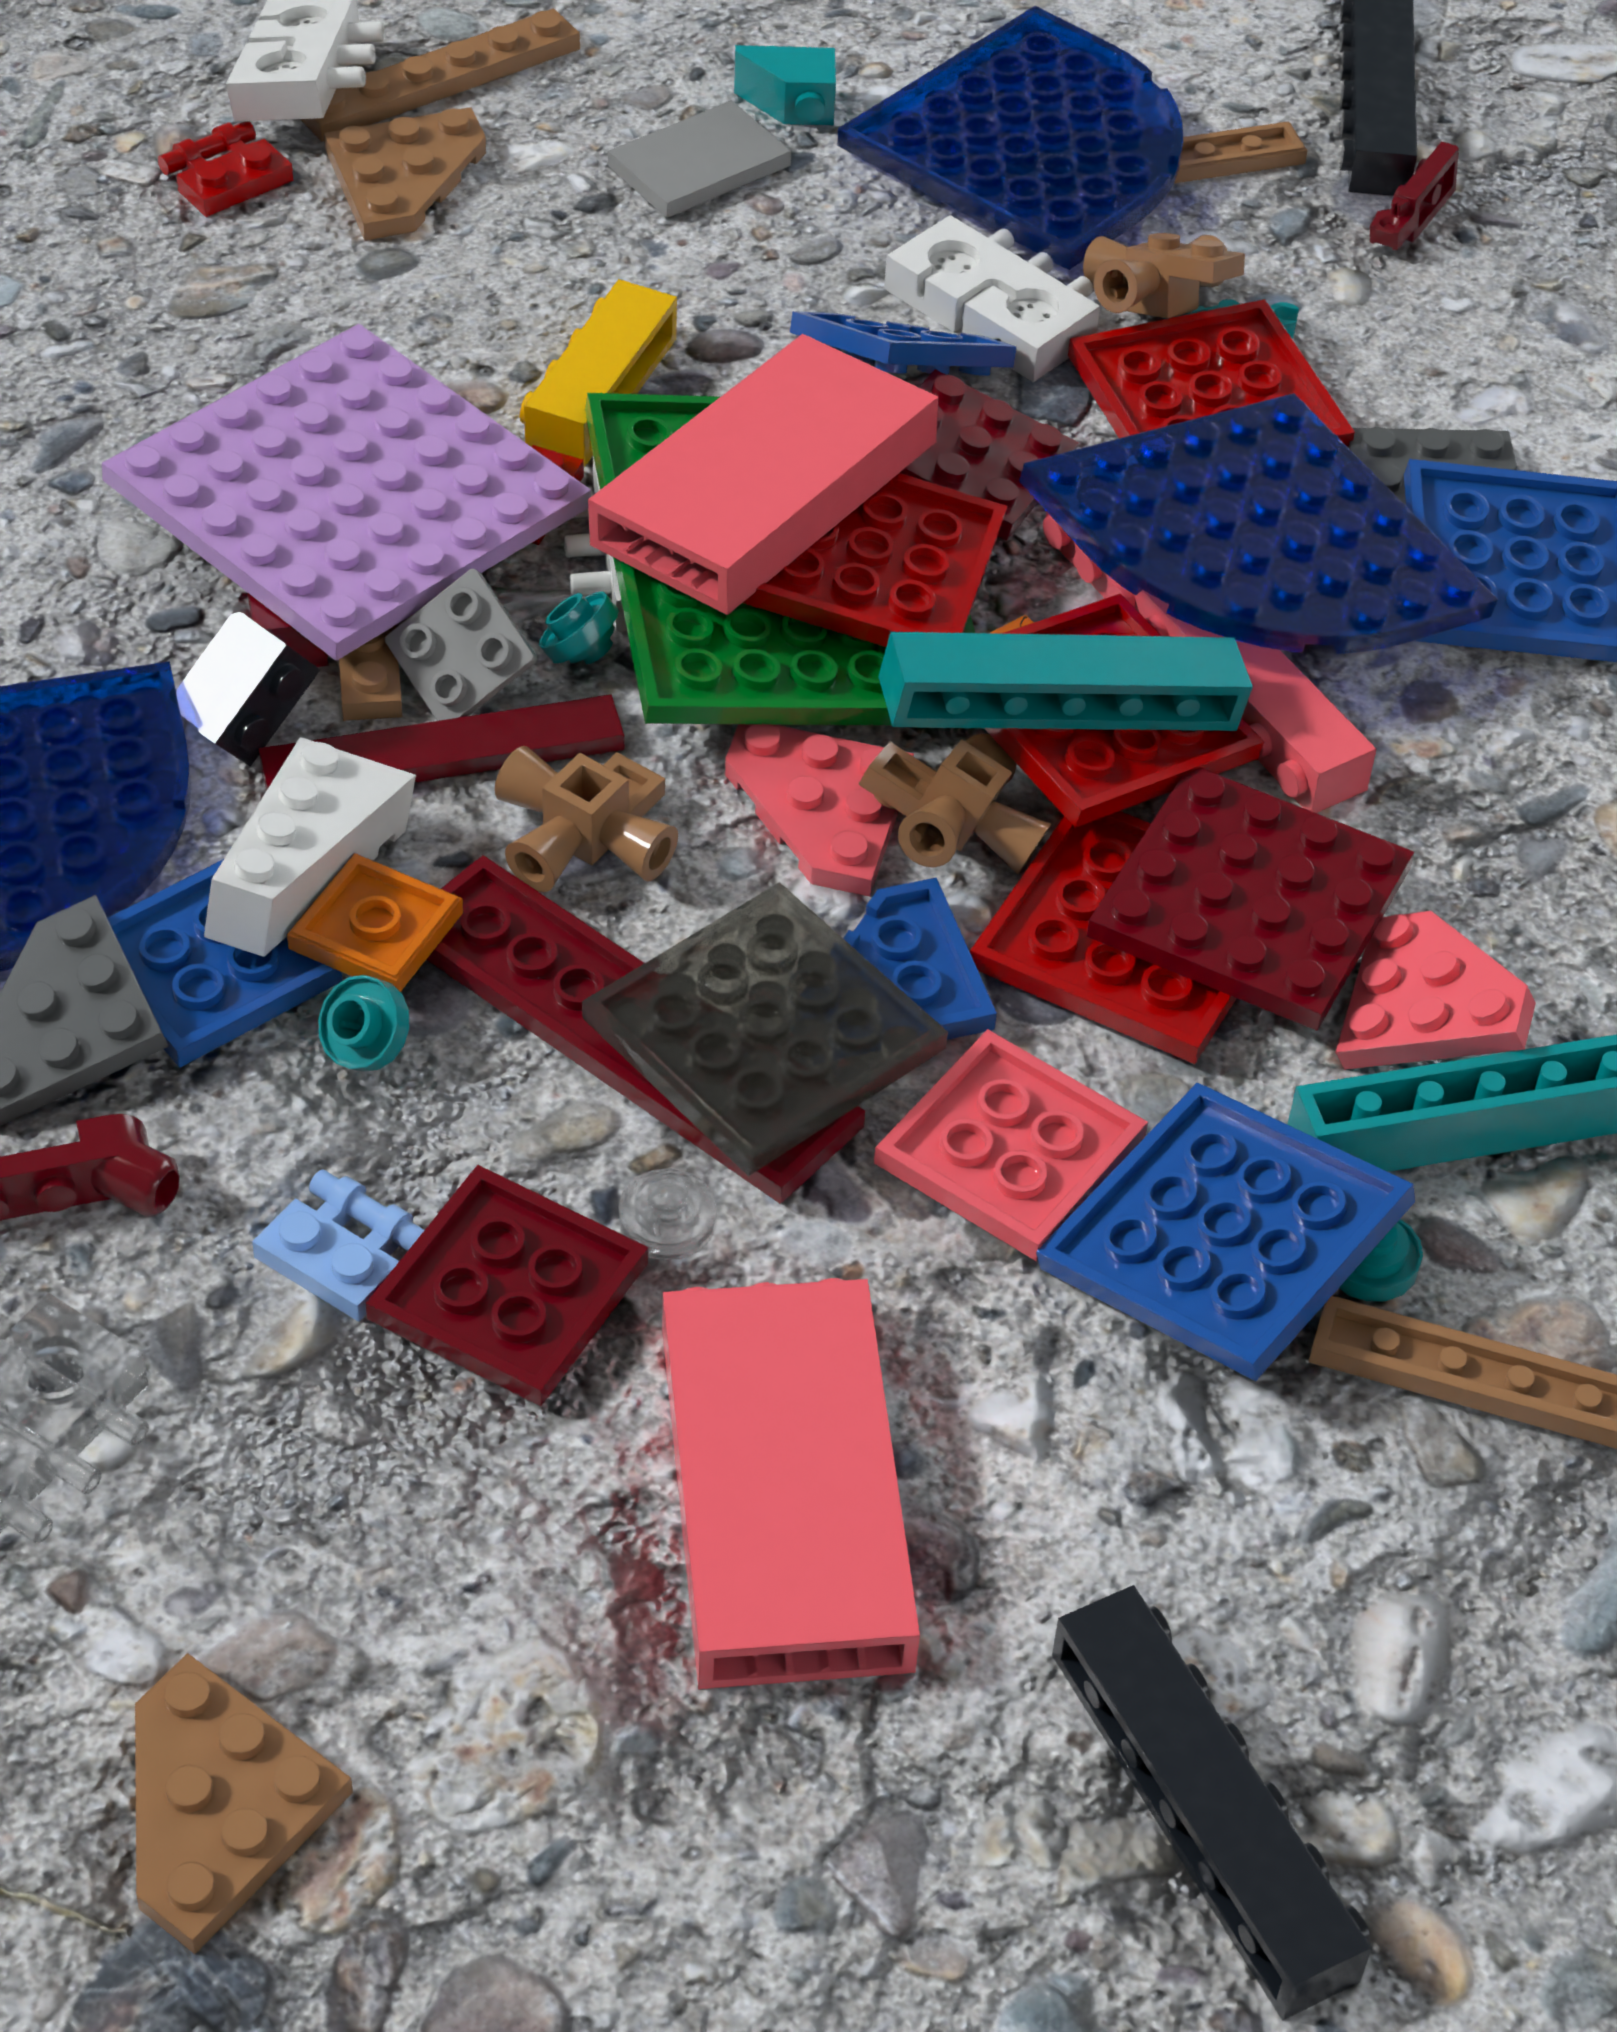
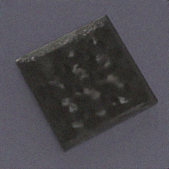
[582,882,948,1176]

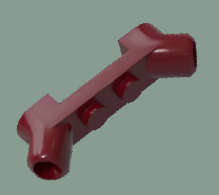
[0,1114,180,1221]

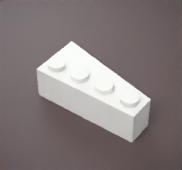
[204,737,416,957]

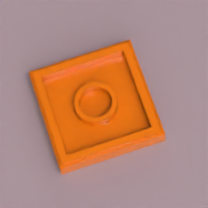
[287,853,463,992]

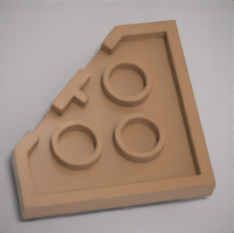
[324,107,486,241]
[135,1653,353,1954]

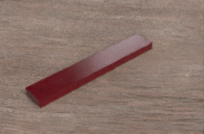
[259,694,625,791]

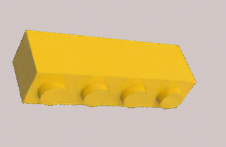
[520,279,677,467]

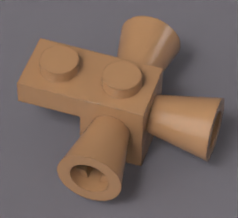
[1083,233,1245,318]
[858,734,1051,875]
[494,746,678,892]

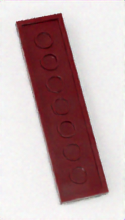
[426,855,865,1204]

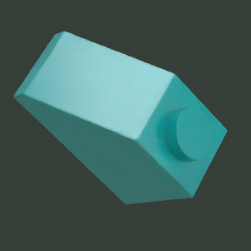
[734,45,836,126]

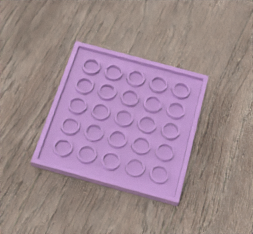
[102,324,591,661]

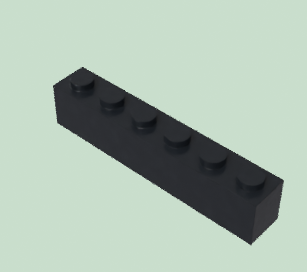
[1339,0,1417,196]
[1052,1585,1372,2021]

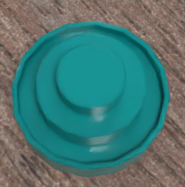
[539,591,619,664]
[318,975,409,1072]
[1339,1219,1423,1301]

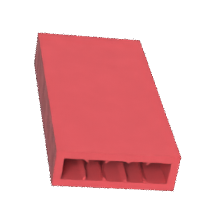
[588,334,938,615]
[662,1278,920,1689]

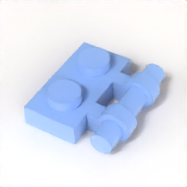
[252,1169,424,1322]

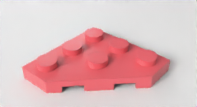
[725,724,914,897]
[1335,911,1536,1070]

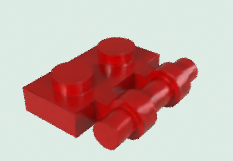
[158,121,293,217]

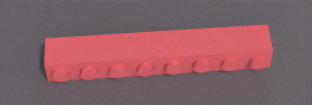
[1043,470,1377,813]

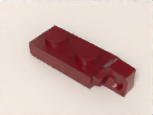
[1369,141,1459,250]

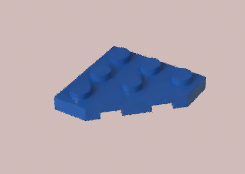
[790,311,1017,376]
[795,877,997,1068]

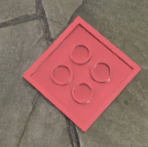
[874,1029,1148,1261]

